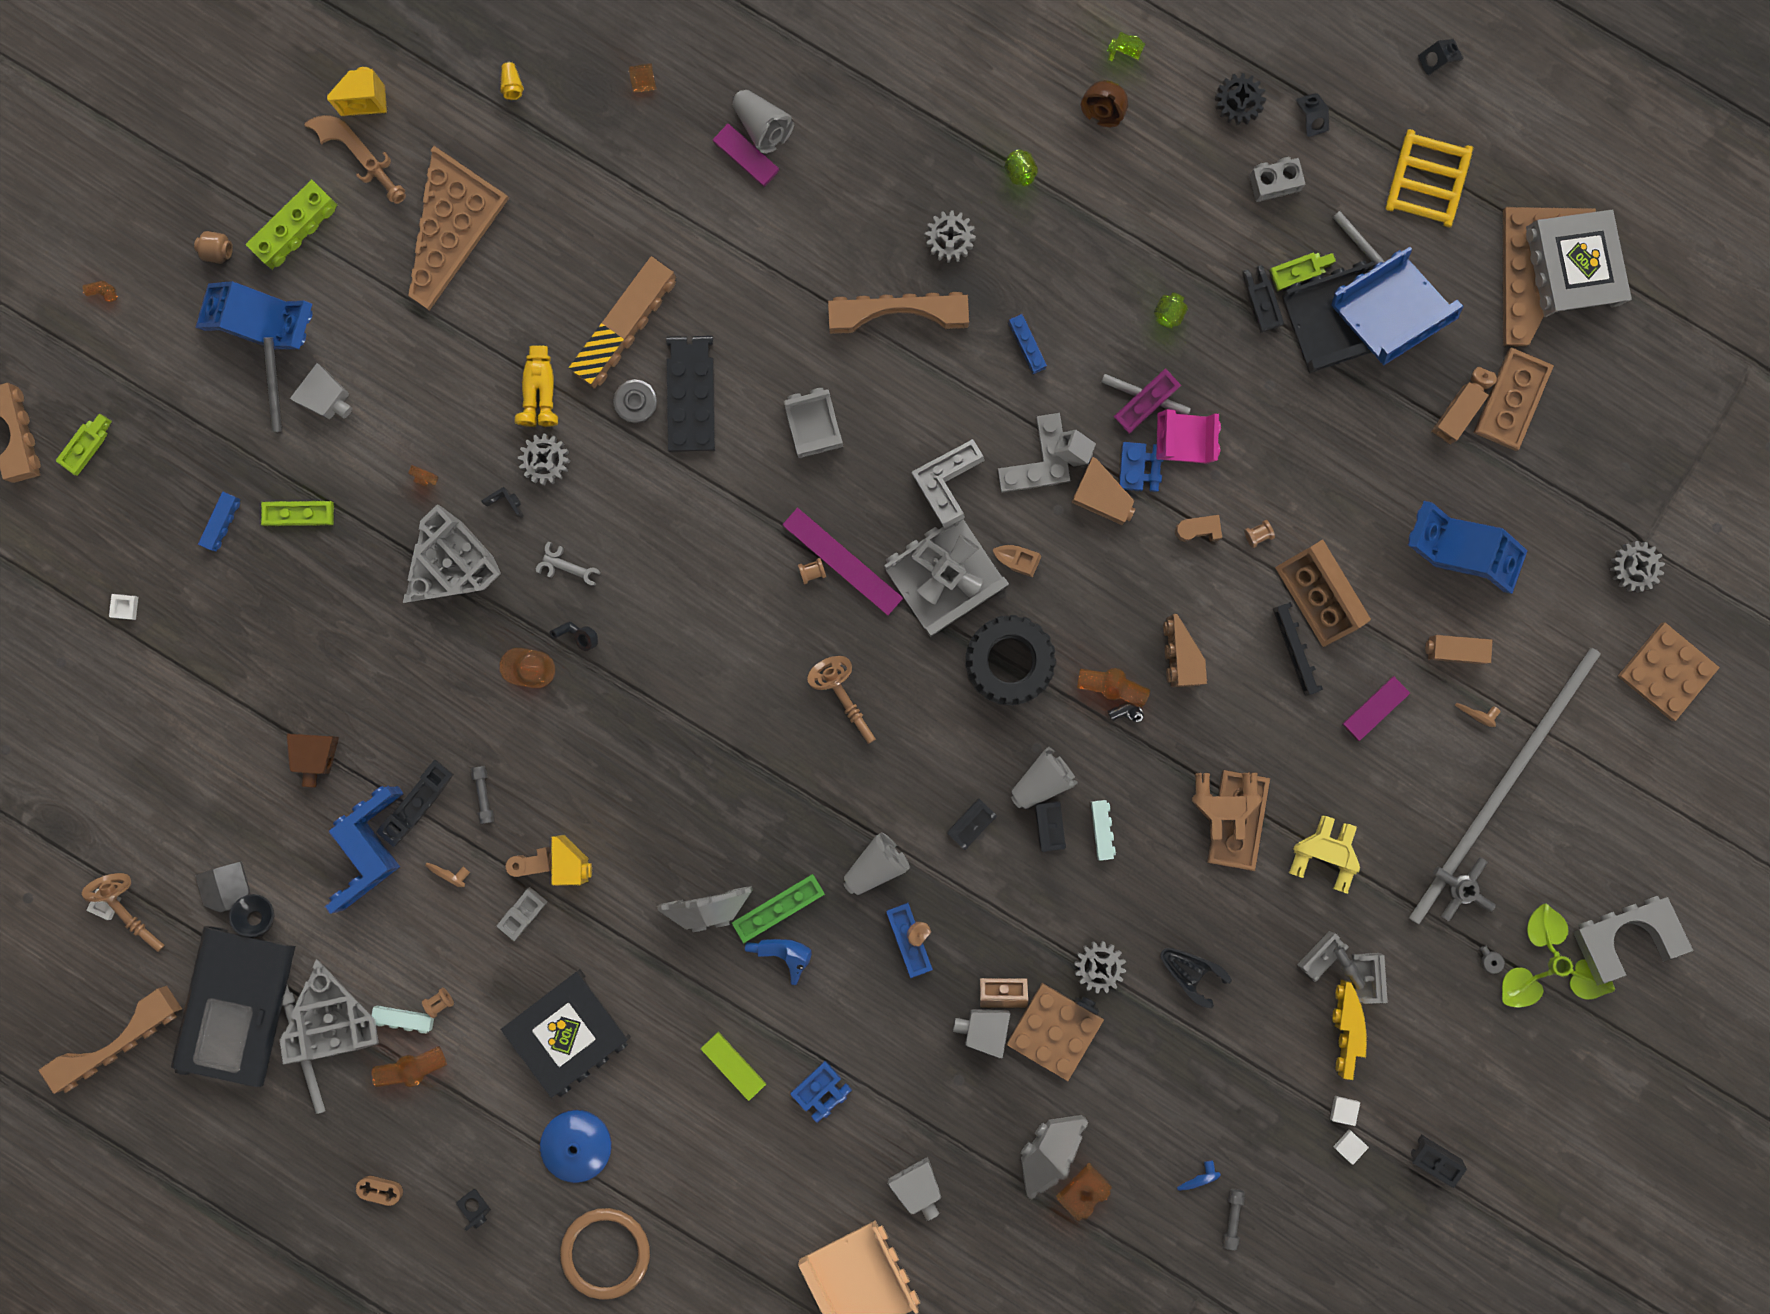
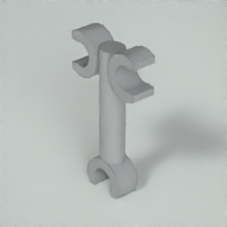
[536,542,601,586]

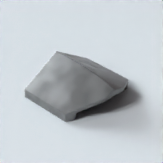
[195,862,250,912]

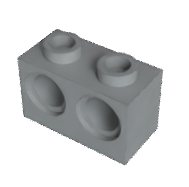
[1249,157,1306,202]

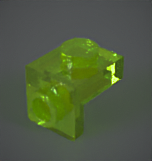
[1107,32,1146,62]

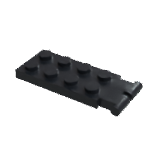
[666,336,715,452]

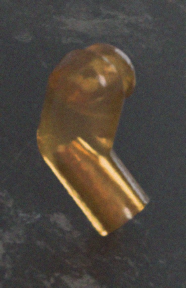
[82,281,117,302]

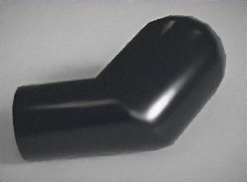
[1108,702,1144,722]

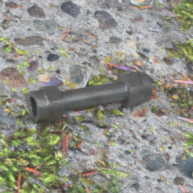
[471,766,494,824]
[1223,1189,1245,1250]

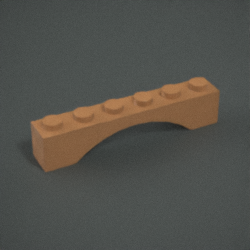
[828,292,969,334]
[39,986,182,1094]

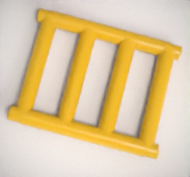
[1385,129,1473,227]

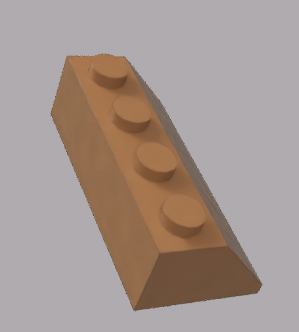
[1275,540,1371,647]

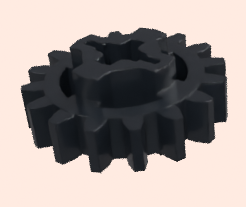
[1215,73,1266,125]

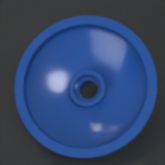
[540,1110,612,1183]

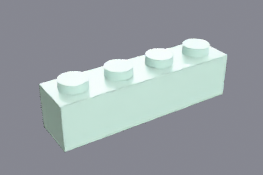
[1090,800,1116,861]
[371,1006,434,1033]

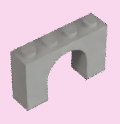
[1573,896,1693,986]

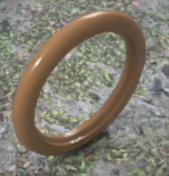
[560,1208,650,1300]

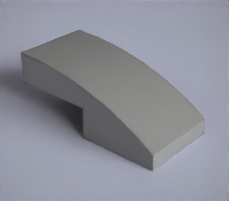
[497,887,547,941]

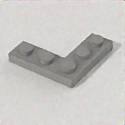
[998,413,1070,493]
[912,439,985,529]

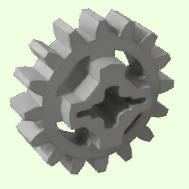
[925,210,975,263]
[518,434,570,485]
[1610,541,1665,592]
[1074,941,1126,993]

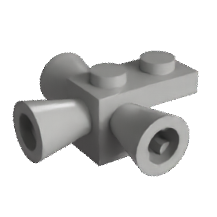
[912,535,983,604]

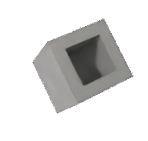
[1054,430,1096,467]

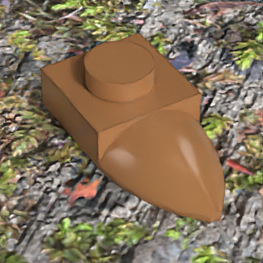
[993,545,1042,577]

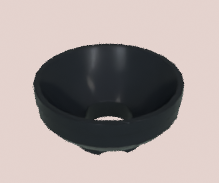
[229,894,275,938]

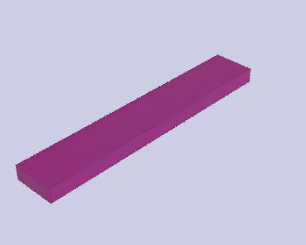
[782,507,903,616]

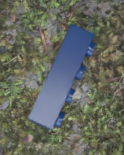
[1008,314,1047,374]
[198,491,241,552]

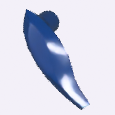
[1177,1160,1221,1191]

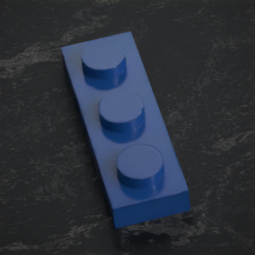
[886,903,933,978]

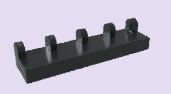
[1273,602,1323,696]

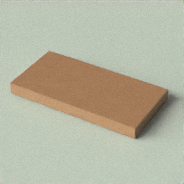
[1474,348,1554,451]
[1207,770,1270,871]

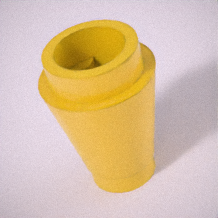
[500,62,524,100]

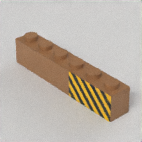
[569,256,676,389]

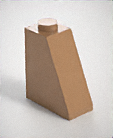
[1071,457,1135,525]

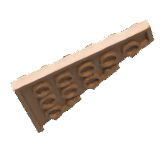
[408,146,509,311]
[1503,207,1596,346]

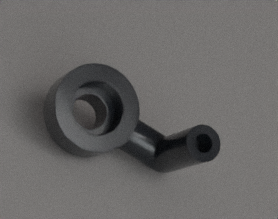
[550,622,598,651]

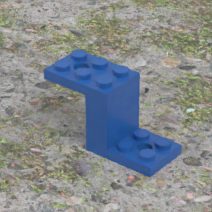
[195,281,313,349]
[1408,501,1528,594]
[325,786,404,914]

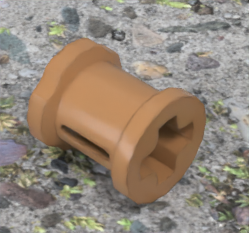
[1244,520,1275,548]
[798,558,826,585]
[422,987,454,1019]

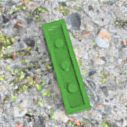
[732,874,825,943]

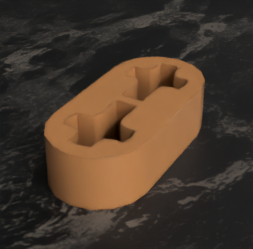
[356,1176,403,1206]

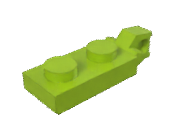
[1269,253,1336,292]
[56,414,112,476]

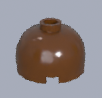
[1080,80,1128,128]

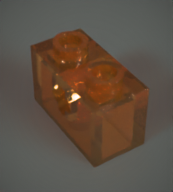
[1056,1162,1112,1222]

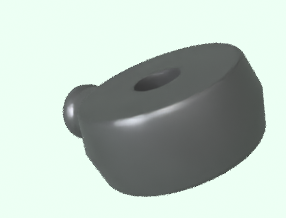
[1480,945,1504,974]

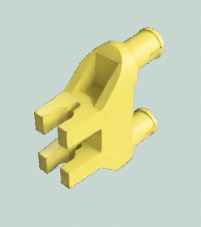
[1289,816,1360,894]

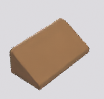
[980,979,1028,1008]

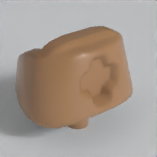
[1470,367,1497,390]
[907,922,931,947]

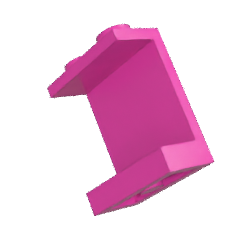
[1156,409,1221,464]

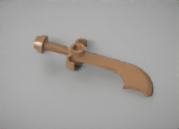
[304,116,406,204]

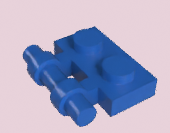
[1119,442,1163,492]
[790,1060,852,1123]

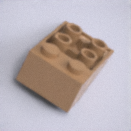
[1163,614,1207,687]

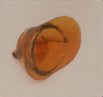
[500,648,555,688]

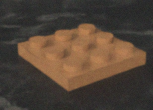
[1618,623,1720,721]
[1006,983,1104,1081]

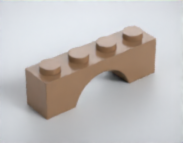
[0,383,41,483]

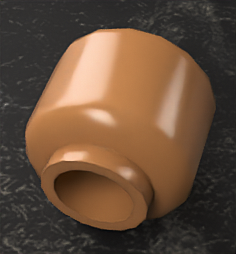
[194,231,233,264]

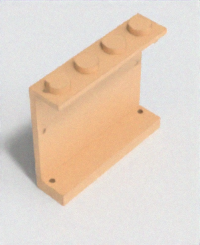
[798,1220,920,1314]

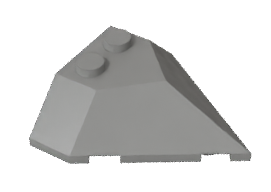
[403,505,501,603]
[657,886,753,932]
[280,959,379,1064]
[1021,1115,1088,1200]

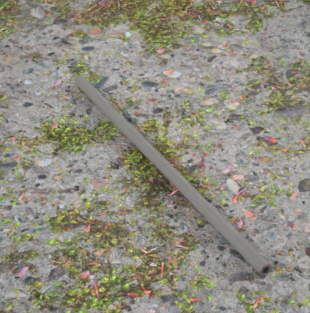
[1409,648,1601,924]

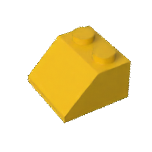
[327,67,387,116]
[552,835,592,885]

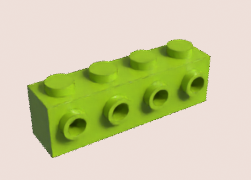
[245,179,338,270]

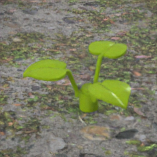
[1502,904,1615,1007]

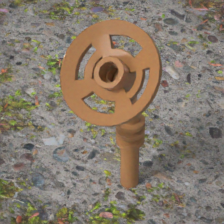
[808,656,876,744]
[82,873,165,952]

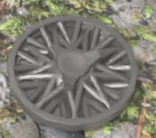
[613,379,657,423]

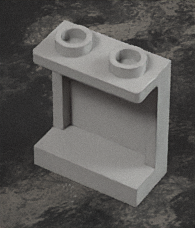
[784,388,843,458]

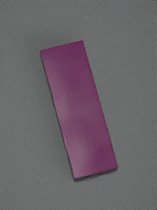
[713,123,779,187]
[1113,368,1181,433]
[1342,676,1410,741]

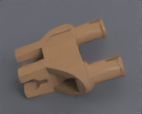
[1192,773,1262,840]

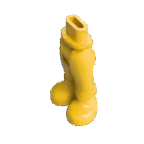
[514,346,558,427]

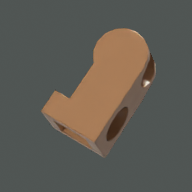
[1175,515,1222,542]
[506,847,552,877]

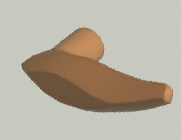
[1455,703,1500,727]
[425,863,470,887]

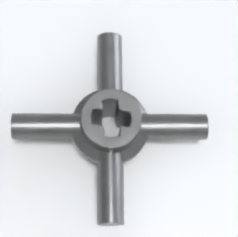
[1433,857,1496,921]

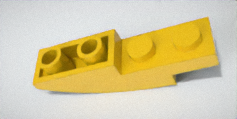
[1332,980,1367,1080]

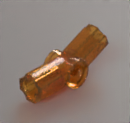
[1077,668,1150,708]
[371,1046,447,1087]

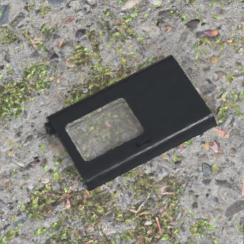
[171,926,296,1087]

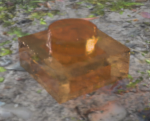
[629,63,656,92]
[408,465,438,487]

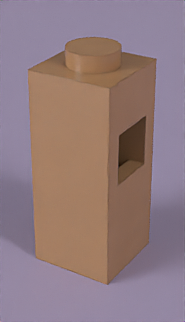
[1432,382,1489,444]
[1425,635,1492,664]

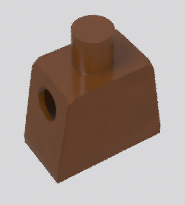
[287,734,339,787]

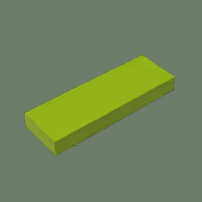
[261,501,334,526]
[701,1031,766,1101]

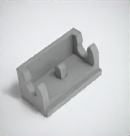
[1297,931,1349,982]
[1352,953,1388,1004]

